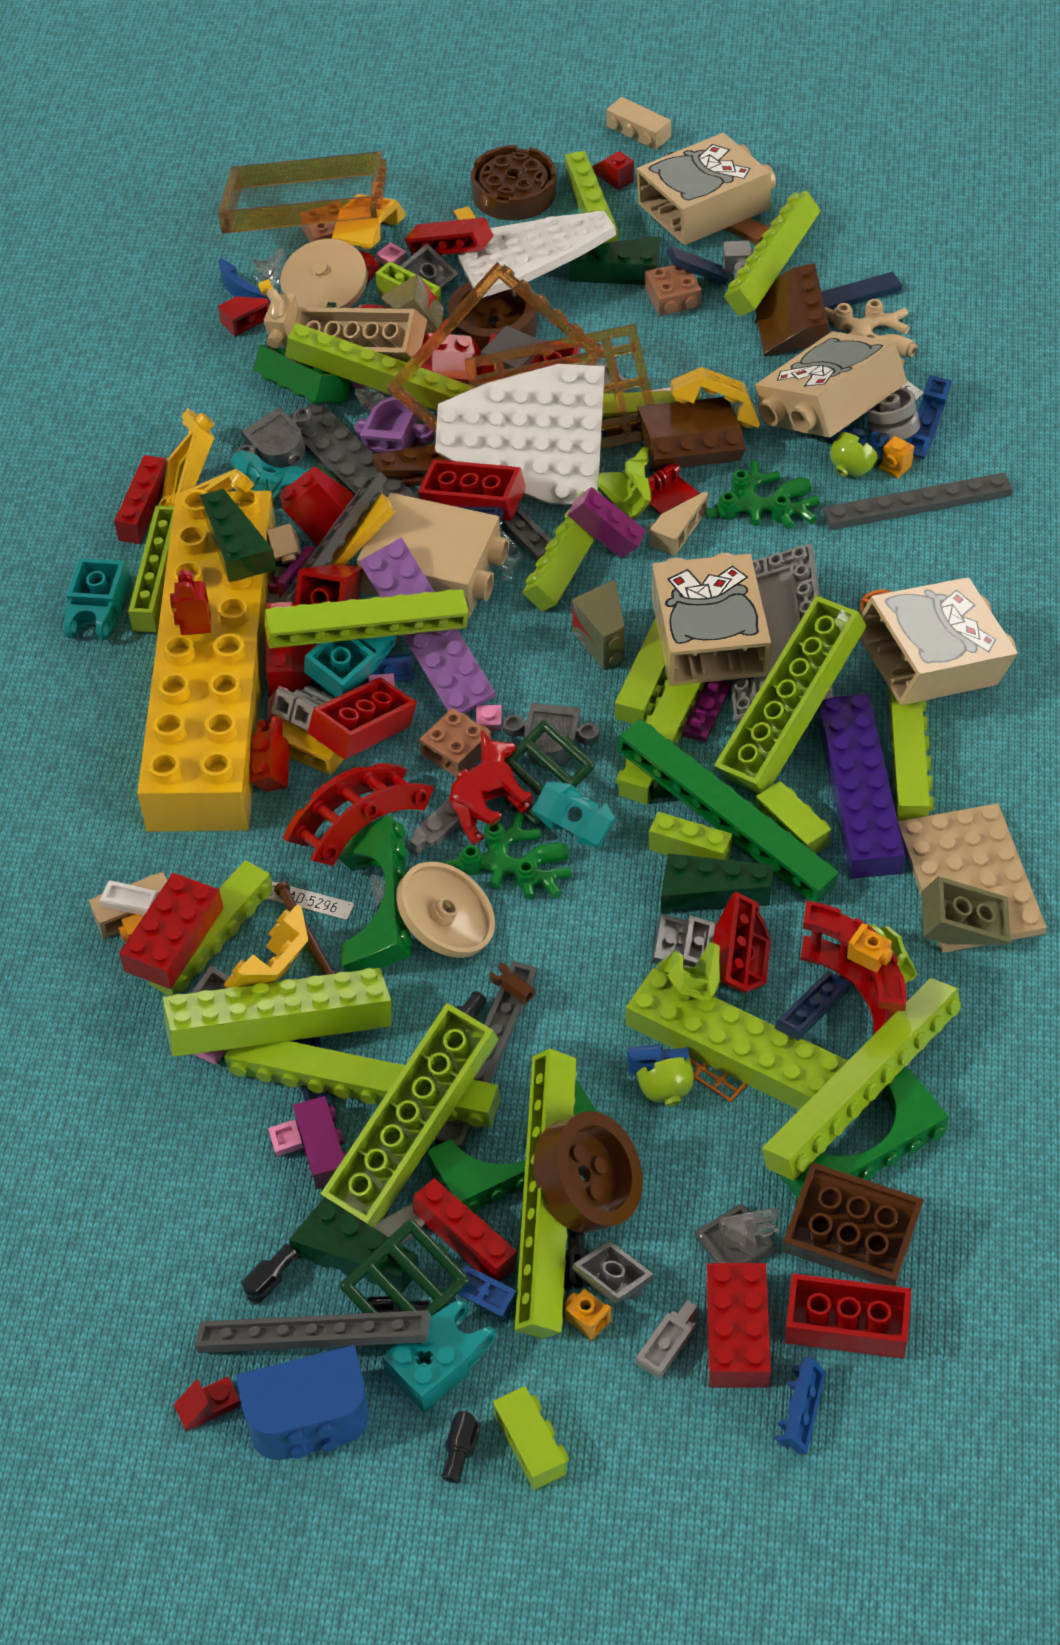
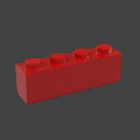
[404,217,494,255]
[114,455,167,544]
[413,1178,517,1282]

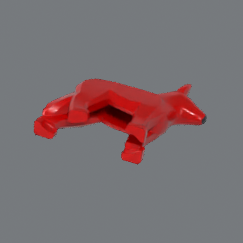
[449,730,533,845]

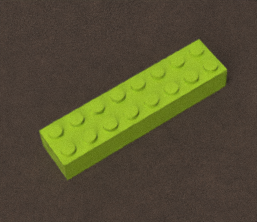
[714,596,867,794]
[163,968,391,1057]
[626,968,848,1110]
[321,1003,499,1228]

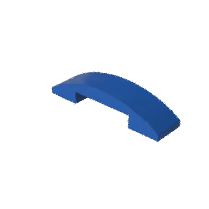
[218,258,280,303]
[906,375,952,459]

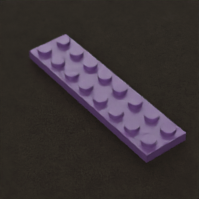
[359,537,497,714]

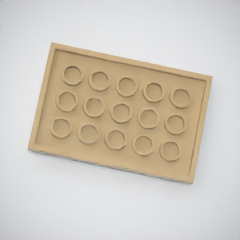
[898,803,1047,953]

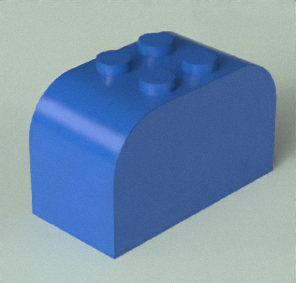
[236,1345,369,1460]

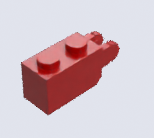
[170,569,211,635]
[249,716,290,792]

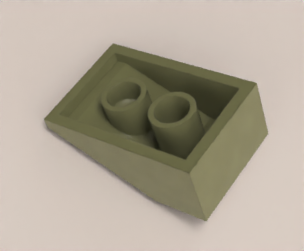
[921,876,1011,945]

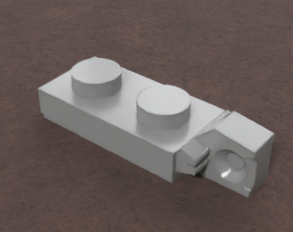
[409,798,461,855]
[635,1300,697,1379]

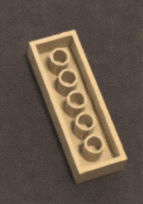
[294,307,427,363]

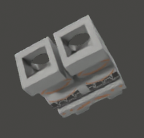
[271,686,334,731]

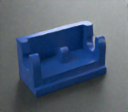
[457,1265,517,1320]

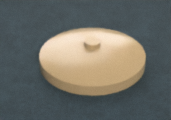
[280,239,368,308]
[396,862,495,958]

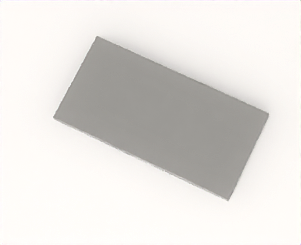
[730,544,833,725]

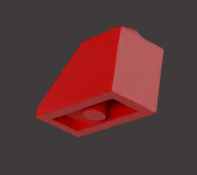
[592,151,634,190]
[218,296,270,336]

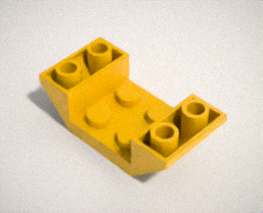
[332,194,406,249]
[670,367,760,428]
[224,904,308,988]

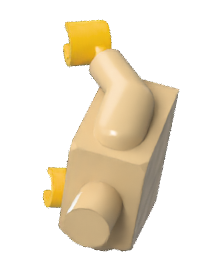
[258,279,300,348]

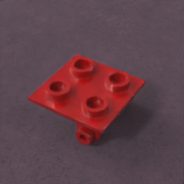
[648,463,700,514]

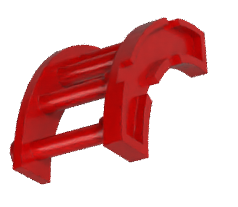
[282,763,434,866]
[800,901,907,1035]

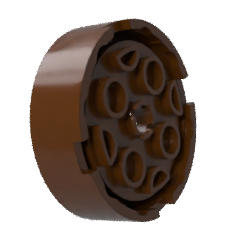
[470,145,556,220]
[448,282,538,350]
[534,1111,643,1233]

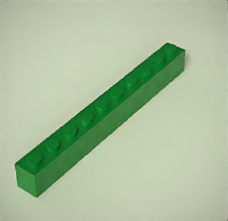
[617,718,839,903]

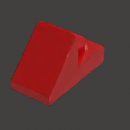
[174,1376,241,1431]

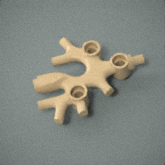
[825,299,918,365]

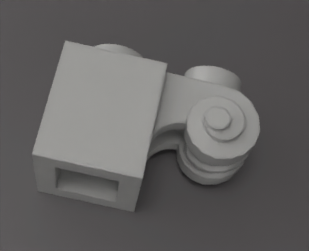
[723,241,754,280]

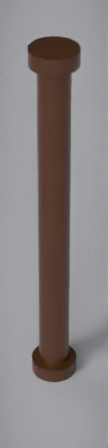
[274,881,338,975]

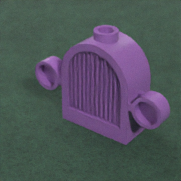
[354,396,436,453]

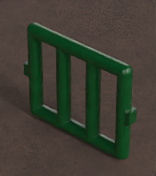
[502,720,595,827]
[340,1219,470,1346]

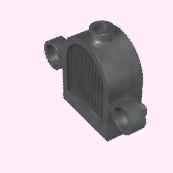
[237,407,313,468]
[503,703,599,769]

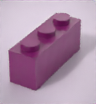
[567,487,646,559]
[293,1096,348,1189]

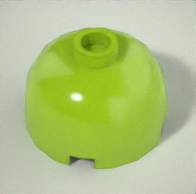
[830,432,878,477]
[636,1057,694,1107]

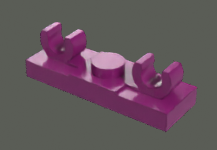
[268,545,315,599]
[682,680,731,743]

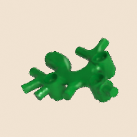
[704,461,820,529]
[445,812,572,900]

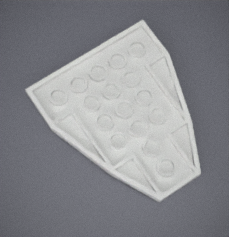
[456,211,616,299]
[435,364,605,506]

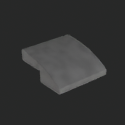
[651,914,715,967]

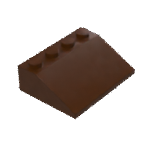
[755,263,830,357]
[637,396,746,472]
[783,1162,924,1287]

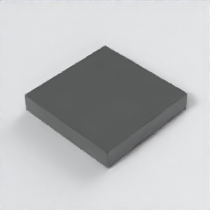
[481,325,544,374]
[695,1203,776,1263]

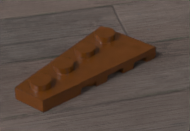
[372,444,450,477]

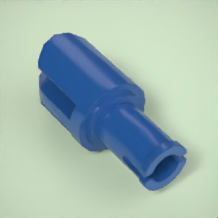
[627,1044,689,1074]

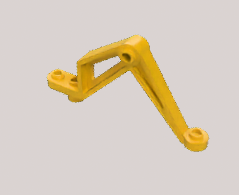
[159,408,254,506]

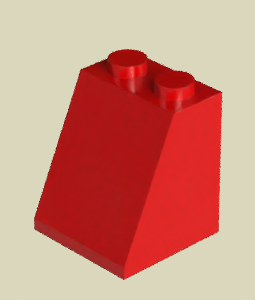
[280,466,353,546]
[295,564,363,606]

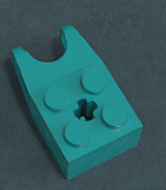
[64,558,132,640]
[304,635,396,698]
[382,1300,497,1412]

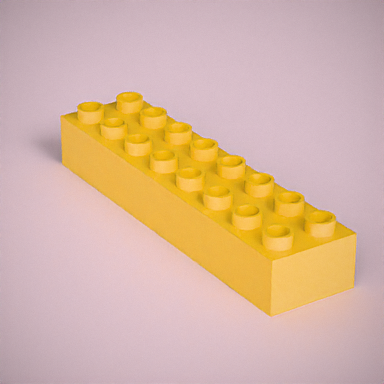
[137,489,277,832]

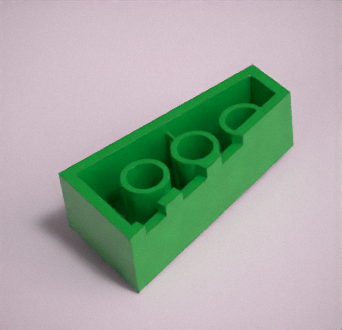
[254,345,352,405]

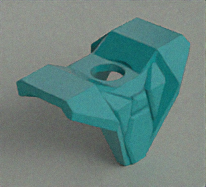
[230,450,309,499]
[531,782,616,847]

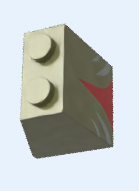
[381,274,444,335]
[572,580,625,670]

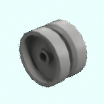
[865,388,920,442]

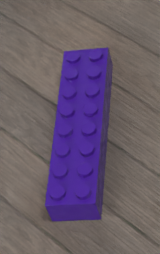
[817,694,905,879]

